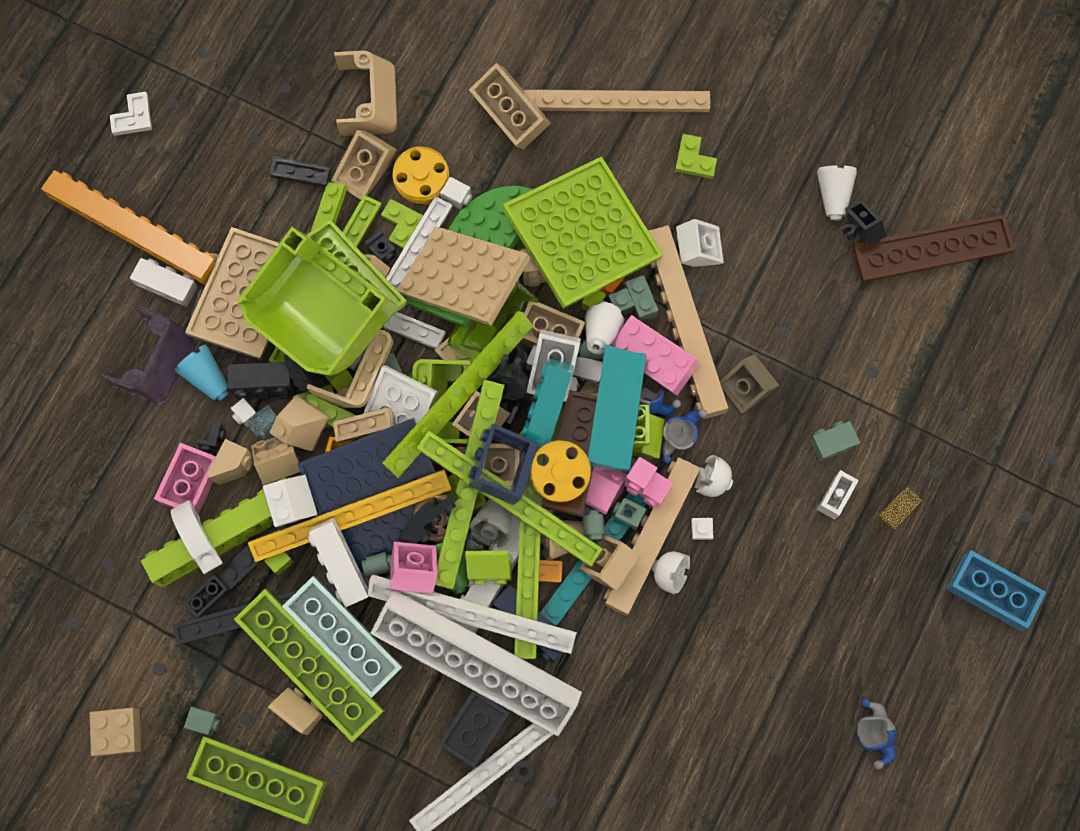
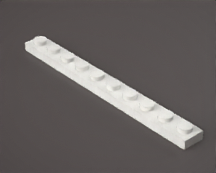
[348,197,453,371]
[368,575,576,654]

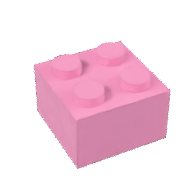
[390,542,437,593]

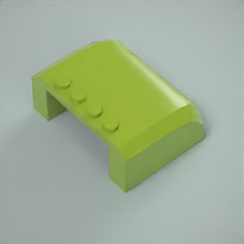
[237,227,398,375]

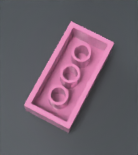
[610,315,700,396]

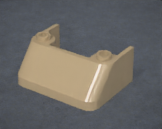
[335,51,397,136]
[307,329,393,408]

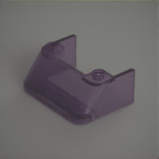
[101,305,195,404]

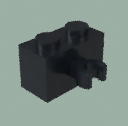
[841,199,886,246]

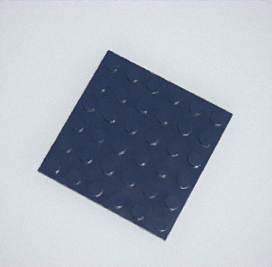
[297,417,450,572]

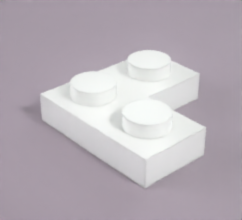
[110,92,152,136]

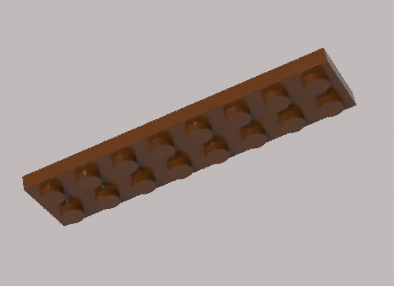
[852,214,1015,283]

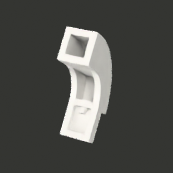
[171,500,222,574]

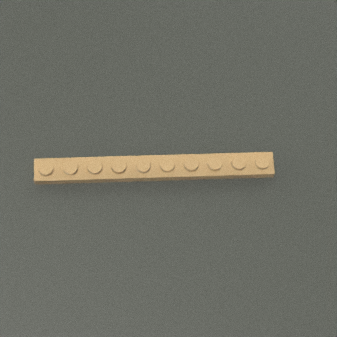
[523,90,710,112]

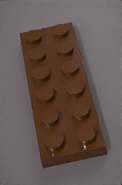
[542,390,597,517]

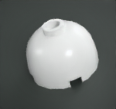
[695,455,733,497]
[652,551,690,594]

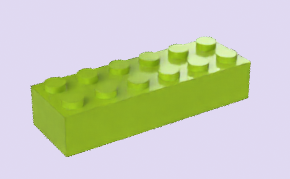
[187,736,327,824]

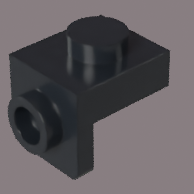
[196,421,226,452]

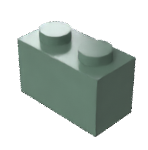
[624,275,659,323]
[810,421,860,462]

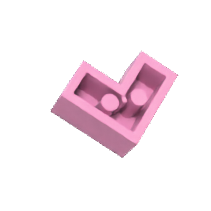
[624,457,674,507]

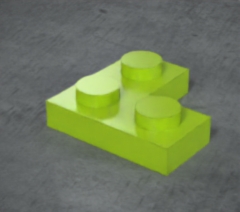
[675,134,717,179]
[381,199,423,249]

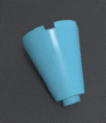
[174,345,229,401]

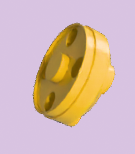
[393,147,449,205]
[529,441,591,502]

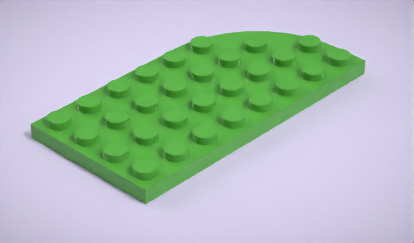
[405,186,533,327]

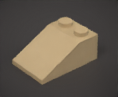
[331,130,397,199]

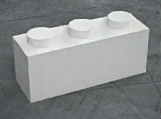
[130,258,198,307]

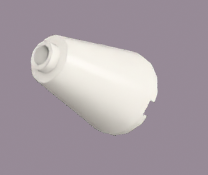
[817,166,857,221]
[585,302,625,354]

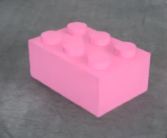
[154,443,216,515]

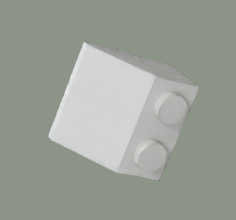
[676,219,724,267]
[263,475,318,527]

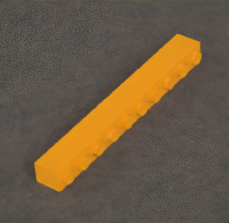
[41,170,216,286]

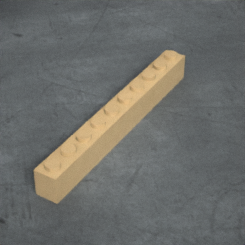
[648,225,728,419]

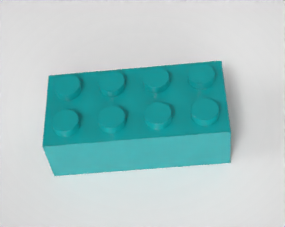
[521,358,574,449]

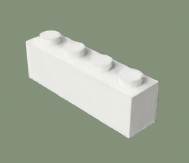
[308,518,369,607]

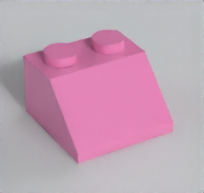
[585,468,628,515]

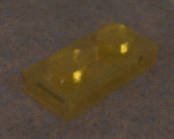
[878,487,922,530]

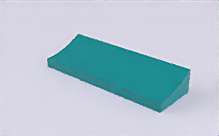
[588,344,646,472]

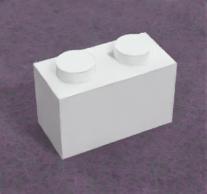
[817,470,859,520]

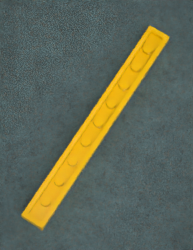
[248,469,452,562]

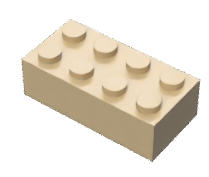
[469,63,551,149]

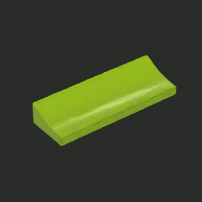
[307,219,407,322]

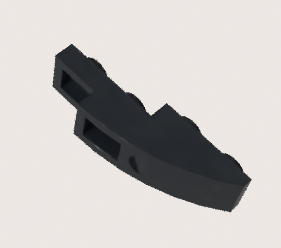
[399,491,460,544]
[184,546,263,618]

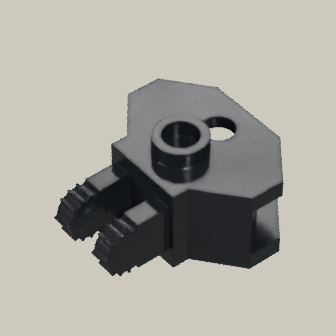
[486,354,529,401]

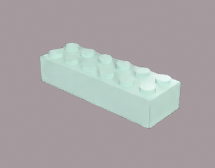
[282,576,403,698]

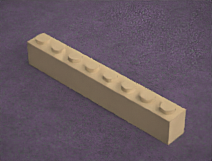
[603,457,701,616]

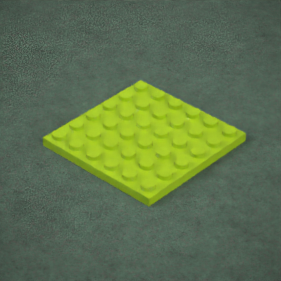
[501,157,663,309]

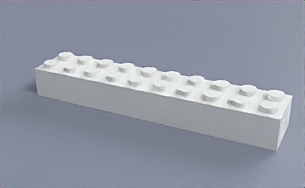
[370,590,582,736]

